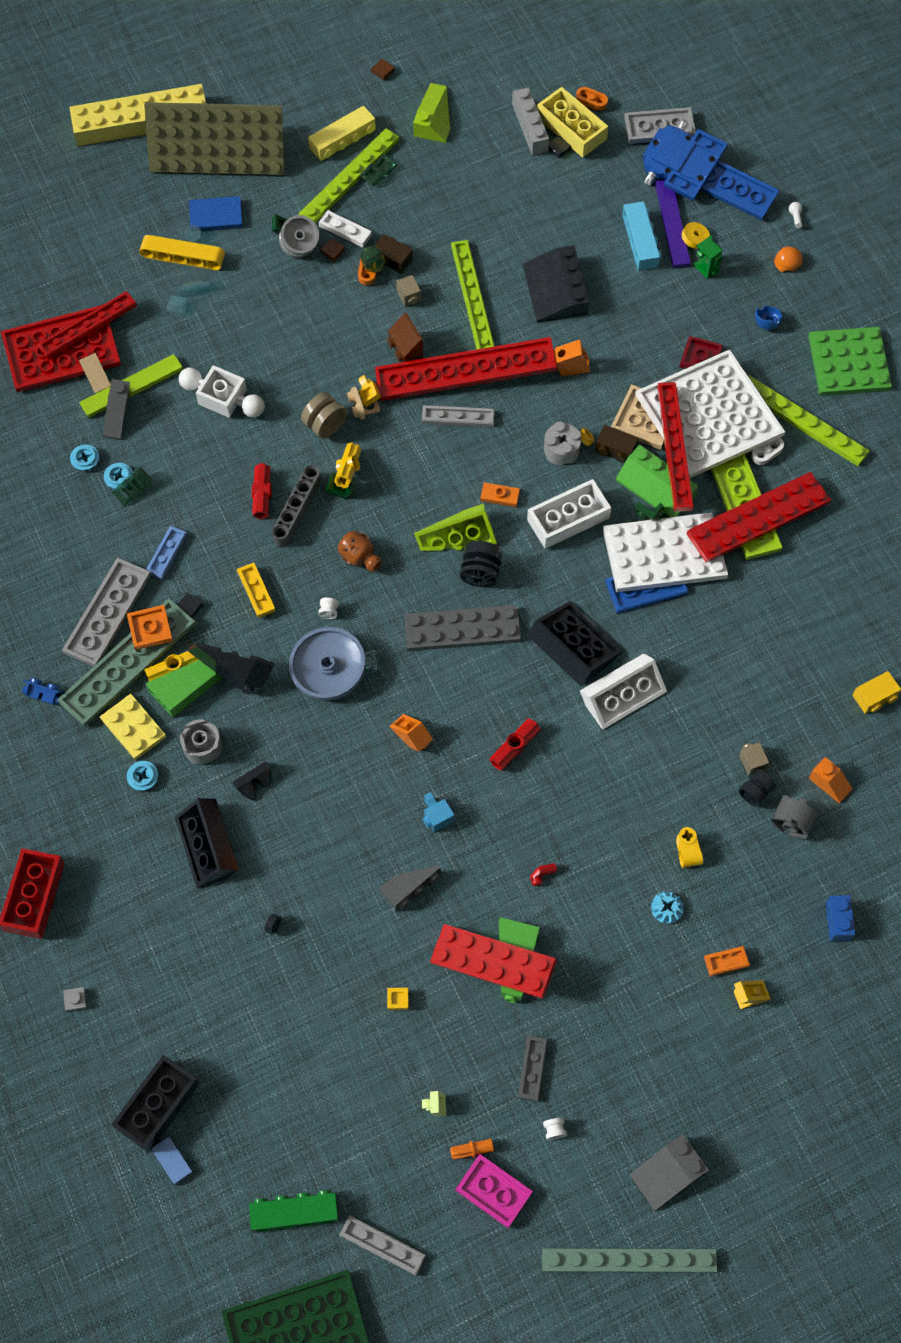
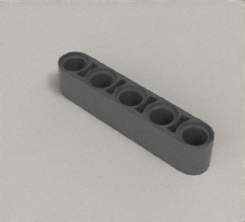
[272,465,321,548]

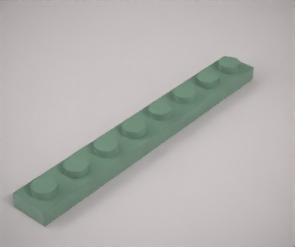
[542,1249,717,1273]

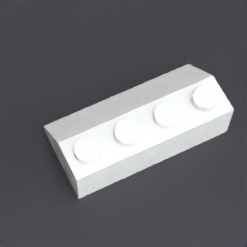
[580,654,667,729]

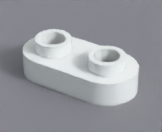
[751,438,784,465]

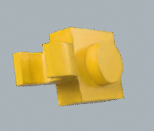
[358,375,381,407]

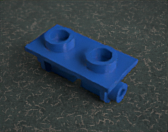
[22,677,65,705]

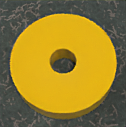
[682,222,710,249]

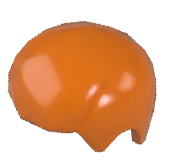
[774,246,803,272]

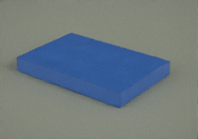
[189,196,243,232]

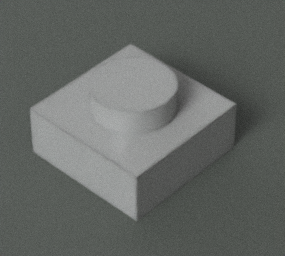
[63,987,87,1012]

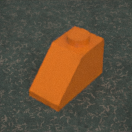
[390,714,433,752]
[809,757,852,803]

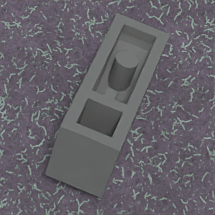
[103,379,131,440]

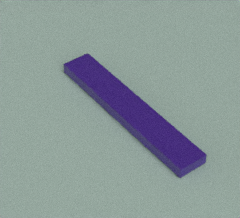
[655,180,691,268]

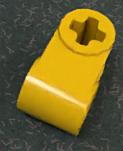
[676,827,703,868]

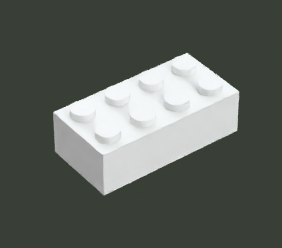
[527,479,611,549]

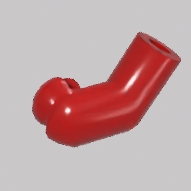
[530,863,557,887]

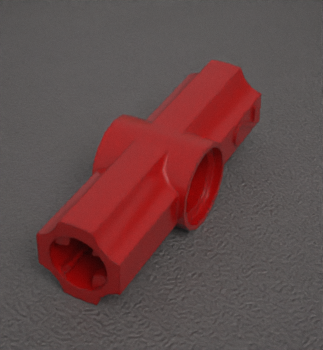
[252,463,272,519]
[489,718,541,771]

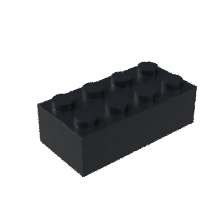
[111,1055,200,1154]

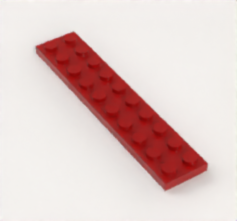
[375,337,557,401]

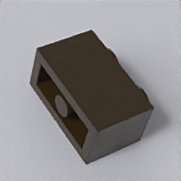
[372,234,413,274]
[595,425,638,462]

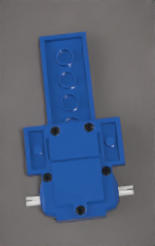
[643,121,779,221]

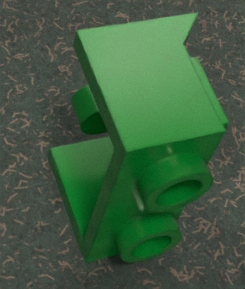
[693,235,723,279]

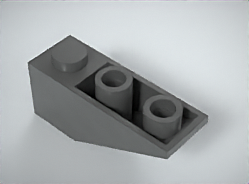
[379,865,441,912]

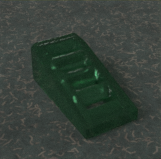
[112,467,153,506]

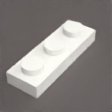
[319,210,372,247]

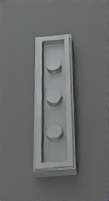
[422,405,495,428]
[339,1215,426,1276]

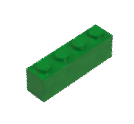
[249,1190,339,1233]

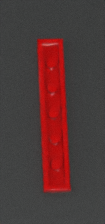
[37,291,137,360]

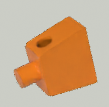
[554,340,590,376]

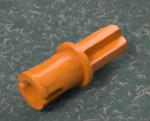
[450,1138,494,1159]

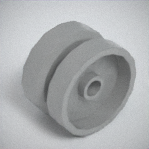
[279,215,319,258]

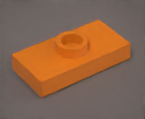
[480,482,520,507]
[704,946,750,977]

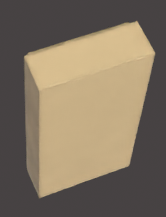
[79,353,111,394]

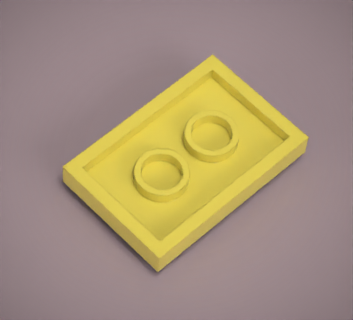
[100,694,166,761]

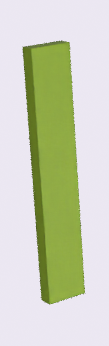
[79,354,183,419]

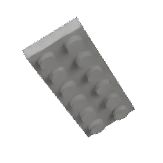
[62,558,151,667]

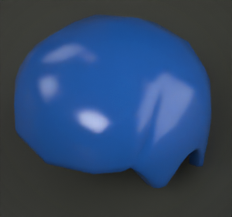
[755,305,783,330]

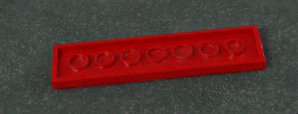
[686,472,831,563]

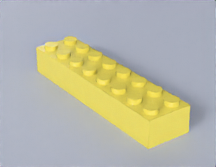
[69,84,206,146]

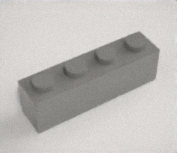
[512,87,549,156]

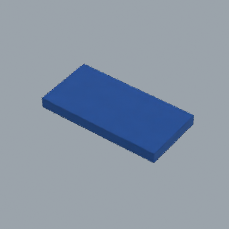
[605,577,689,614]

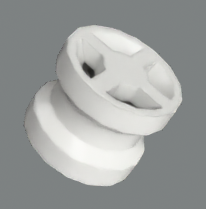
[318,598,339,619]
[543,1118,567,1140]

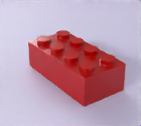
[0,848,65,939]

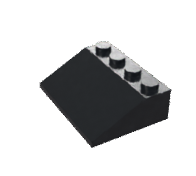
[523,245,589,323]
[527,601,623,686]

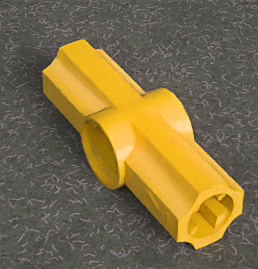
[334,442,362,488]
[144,651,198,681]

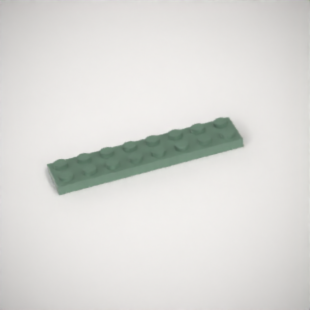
[57,598,196,727]

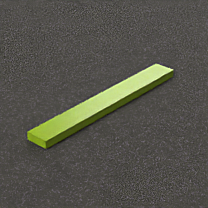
[451,240,494,350]

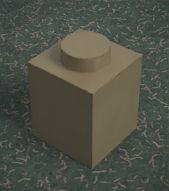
[396,275,421,307]
[739,742,769,776]

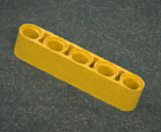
[139,235,225,270]

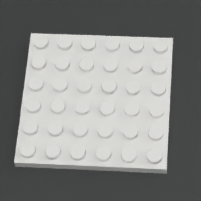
[635,350,785,479]

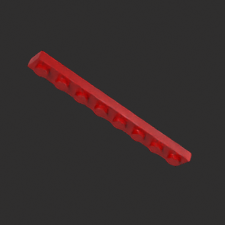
[657,382,693,511]

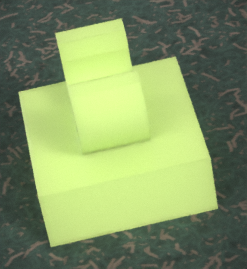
[422,1091,446,1117]

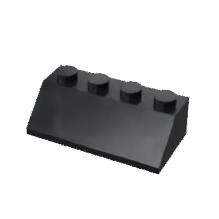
[175,798,239,888]

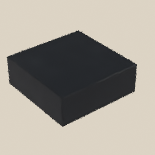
[548,136,571,158]
[177,592,203,618]

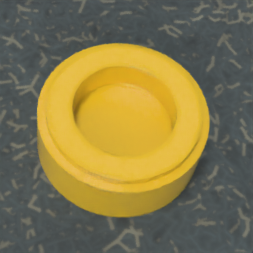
[580,428,594,446]

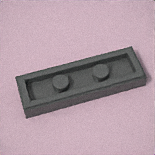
[518,1036,548,1102]

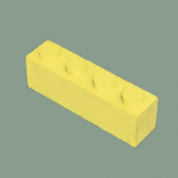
[308,106,376,161]

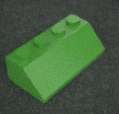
[616,445,698,518]

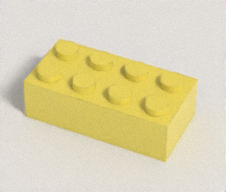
[537,87,608,158]

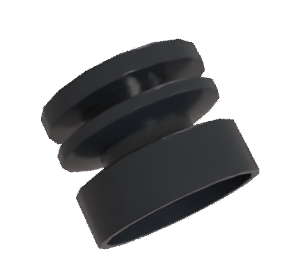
[460,541,503,587]

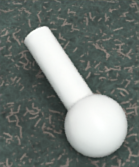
[789,202,802,228]

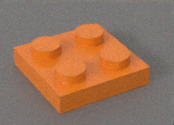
[127,605,173,650]

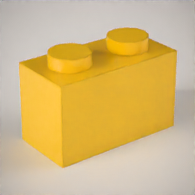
[852,671,901,714]

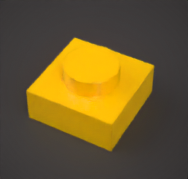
[387,988,408,1010]

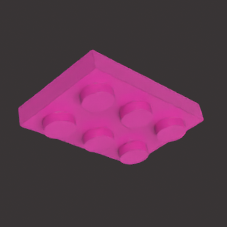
[455,1154,533,1228]

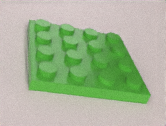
[808,327,892,396]

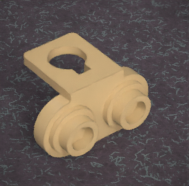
[347,387,380,420]

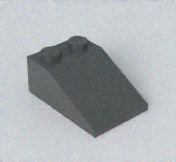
[629,1134,709,1211]

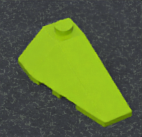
[413,83,450,143]
[414,503,497,551]

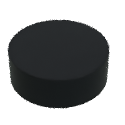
[264,913,281,935]

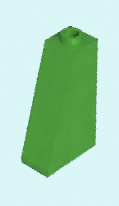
[146,660,222,718]
[499,917,539,1003]

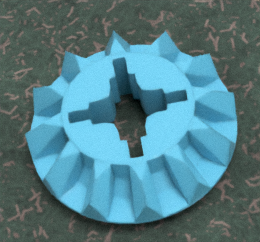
[70,445,100,472]
[104,463,133,490]
[127,761,158,791]
[651,892,683,924]

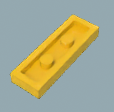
[237,562,276,619]

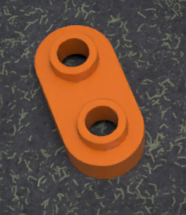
[576,87,608,110]
[358,252,378,285]

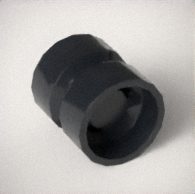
[738,769,776,807]

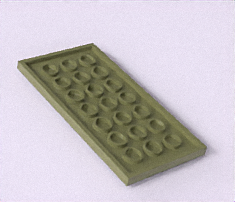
[144,102,285,175]

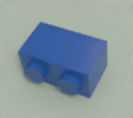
[826,895,855,942]

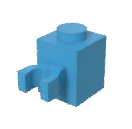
[422,792,454,832]

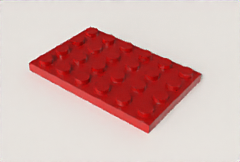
[1,305,121,392]

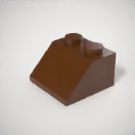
[387,312,423,362]

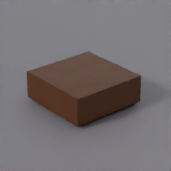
[371,59,395,81]
[320,238,345,261]

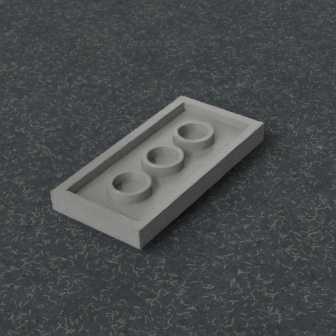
[624,107,696,144]

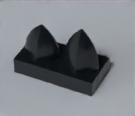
[231,761,271,801]

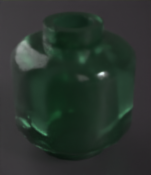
[360,246,385,272]

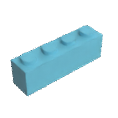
[622,201,662,271]

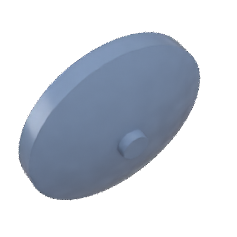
[289,627,366,701]

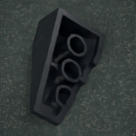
[188,643,274,695]

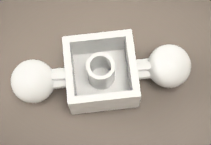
[179,365,265,418]

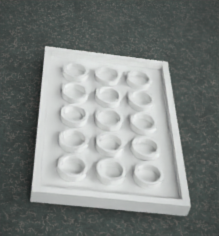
[603,512,728,592]

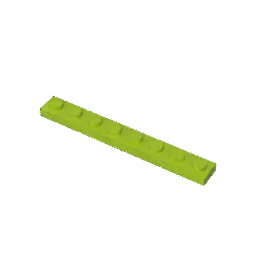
[298,129,399,223]
[748,375,869,466]

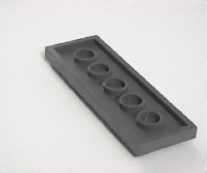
[404,605,521,651]

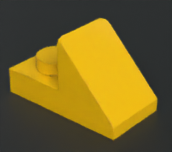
[734,980,770,1009]

